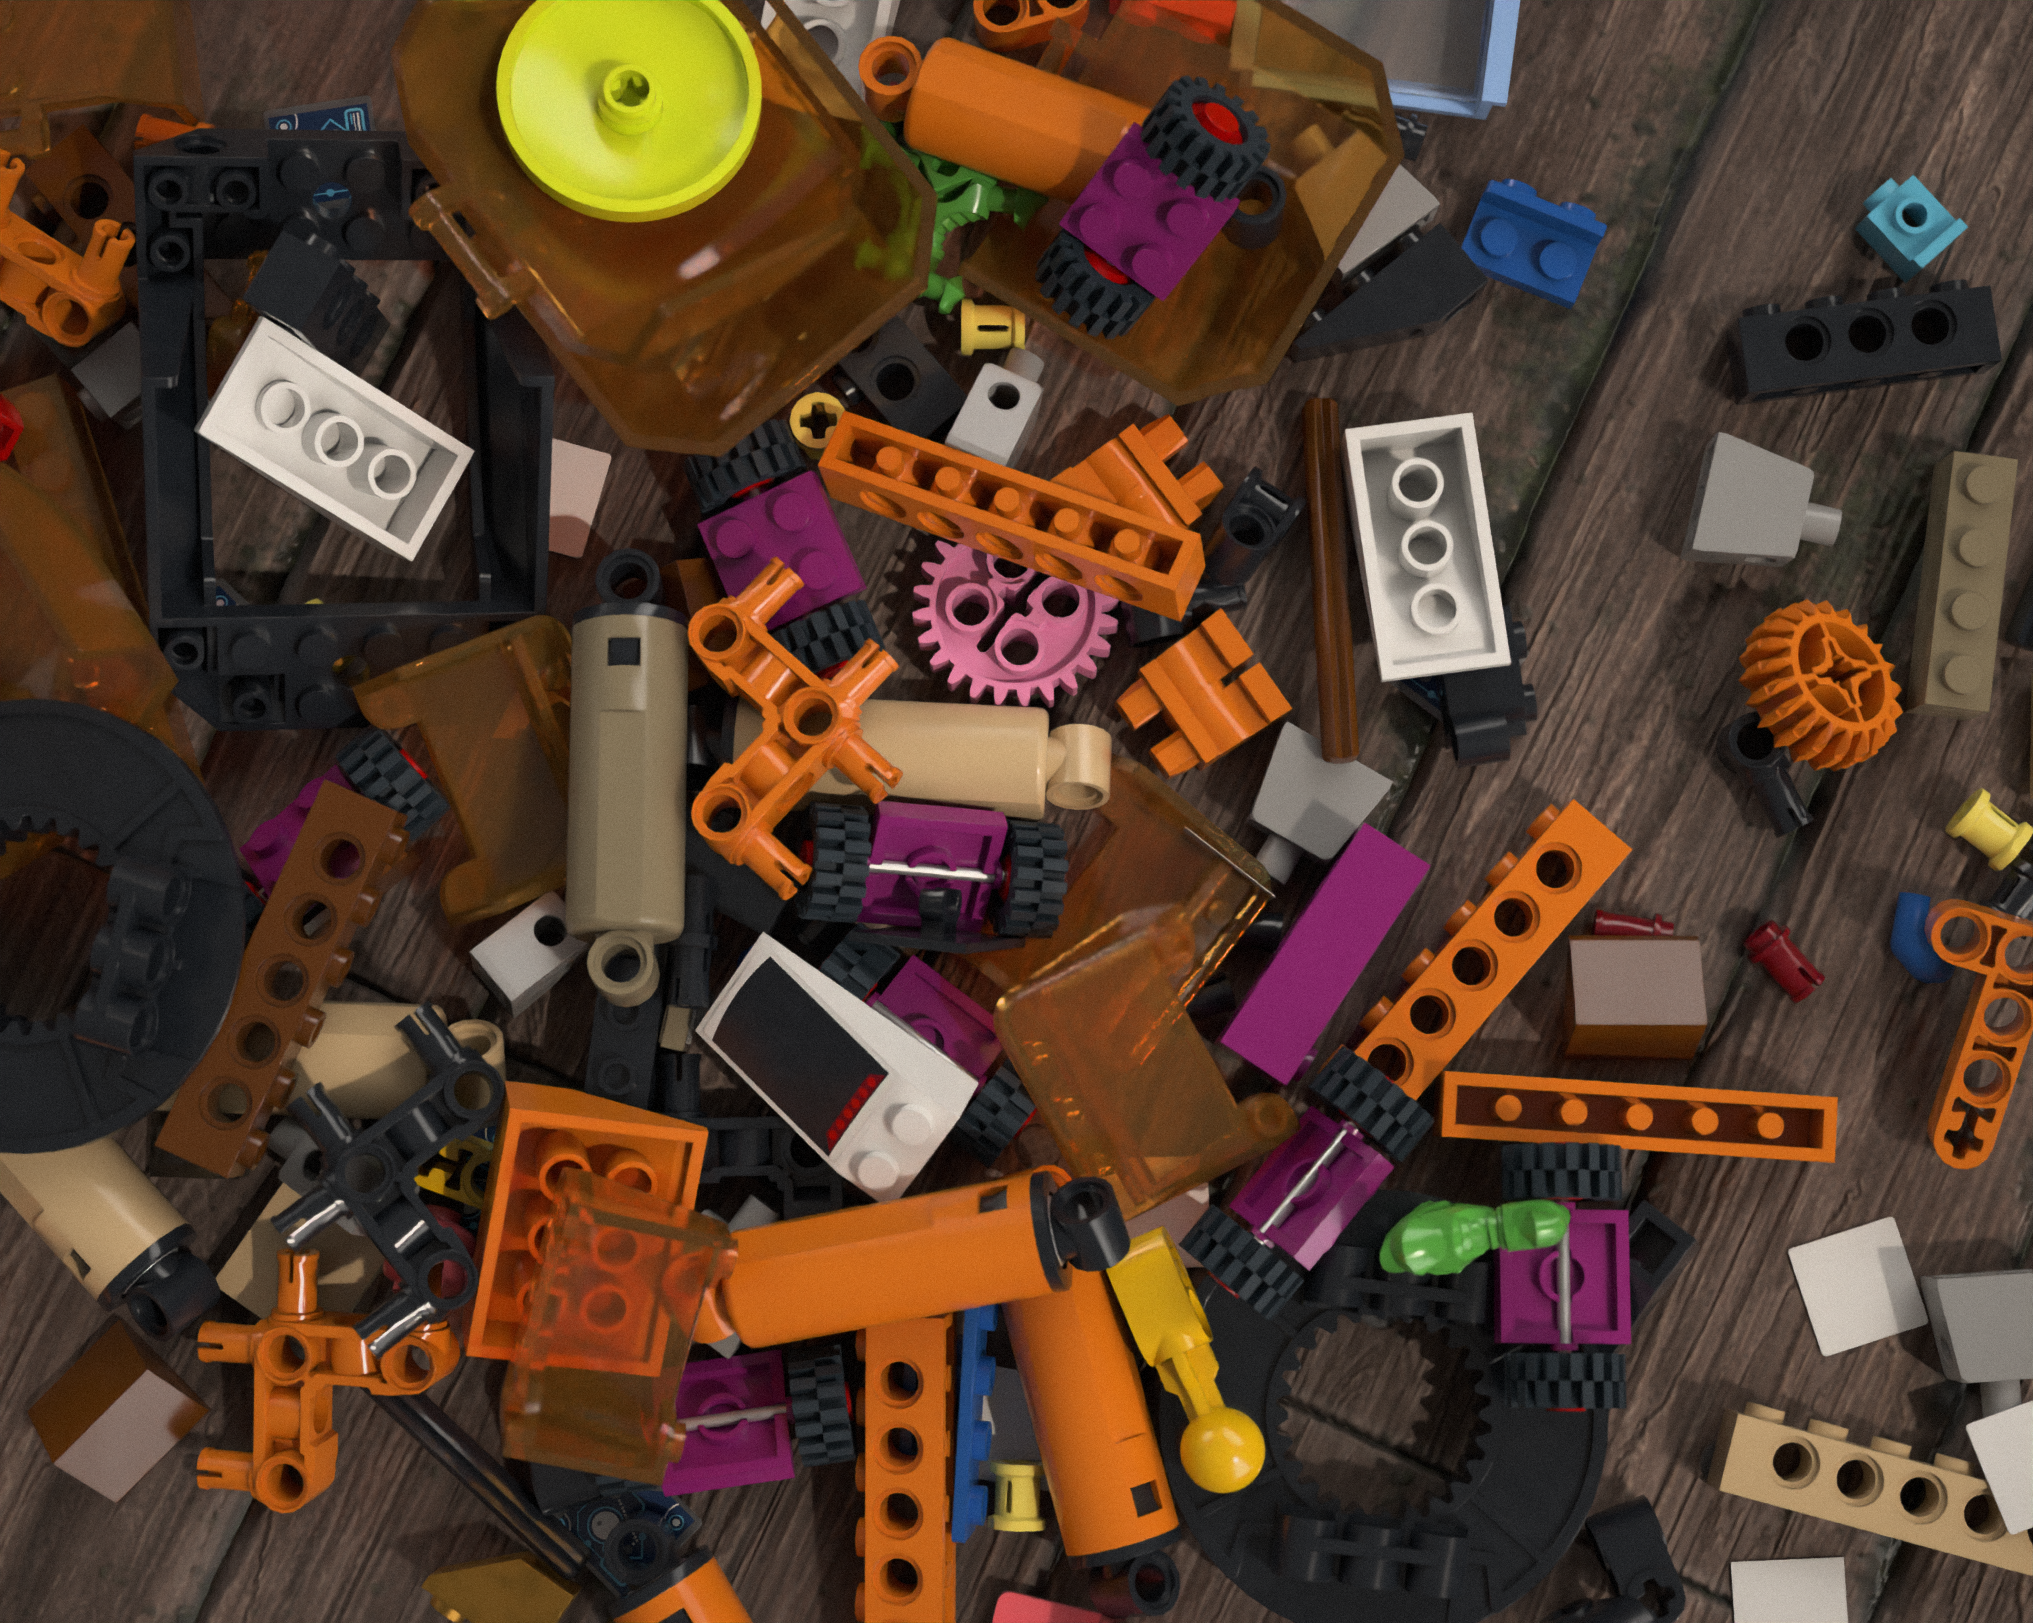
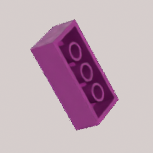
[1214,822,1431,1087]

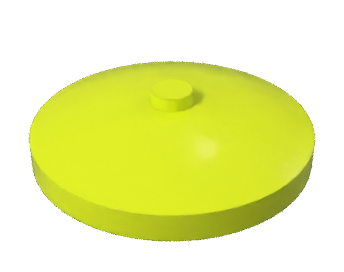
[496,0,762,222]

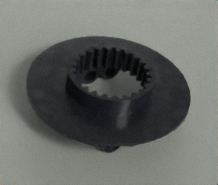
[0,699,246,1154]
[1159,1189,1609,1623]

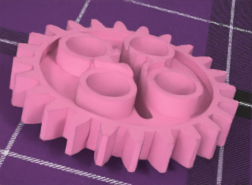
[912,540,1119,708]

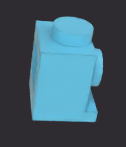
[1855,175,1968,284]

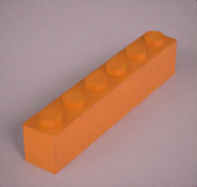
[1432,1071,1838,1163]

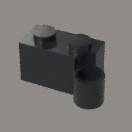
[1435,605,1538,768]

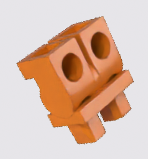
[1049,414,1224,531]
[1114,608,1293,780]

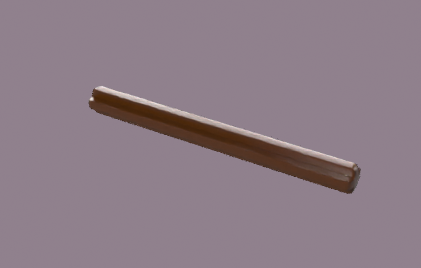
[1301,398,1359,764]

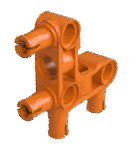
[0,149,136,347]
[687,556,903,901]
[197,1248,460,1513]

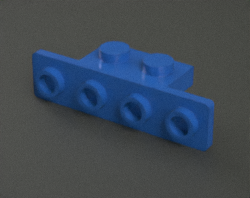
[899,1303,1000,1543]

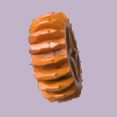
[1738,599,1903,772]

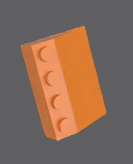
[461,1081,709,1376]

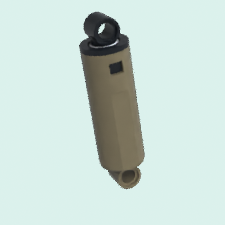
[565,548,689,1008]

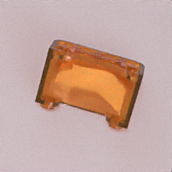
[500,1166,738,1486]

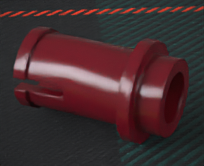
[1591,909,1674,936]
[1743,920,1825,1004]

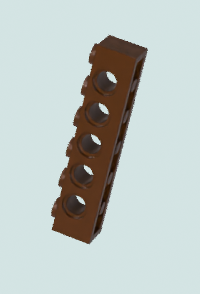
[24,124,254,405]
[155,779,410,1179]

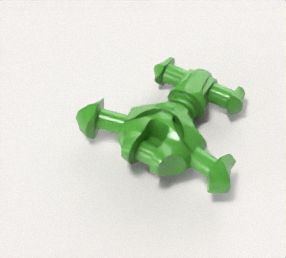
[856,121,1049,314]
[1380,1199,1570,1275]

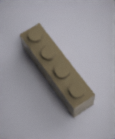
[1905,451,2018,721]

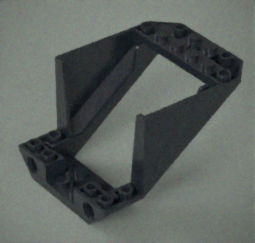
[133,128,555,731]

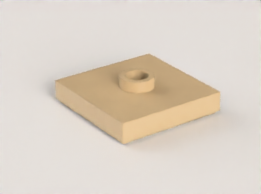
[216,1183,385,1348]

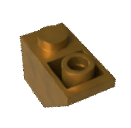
[421,1550,582,1623]

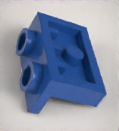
[1461,179,1607,309]

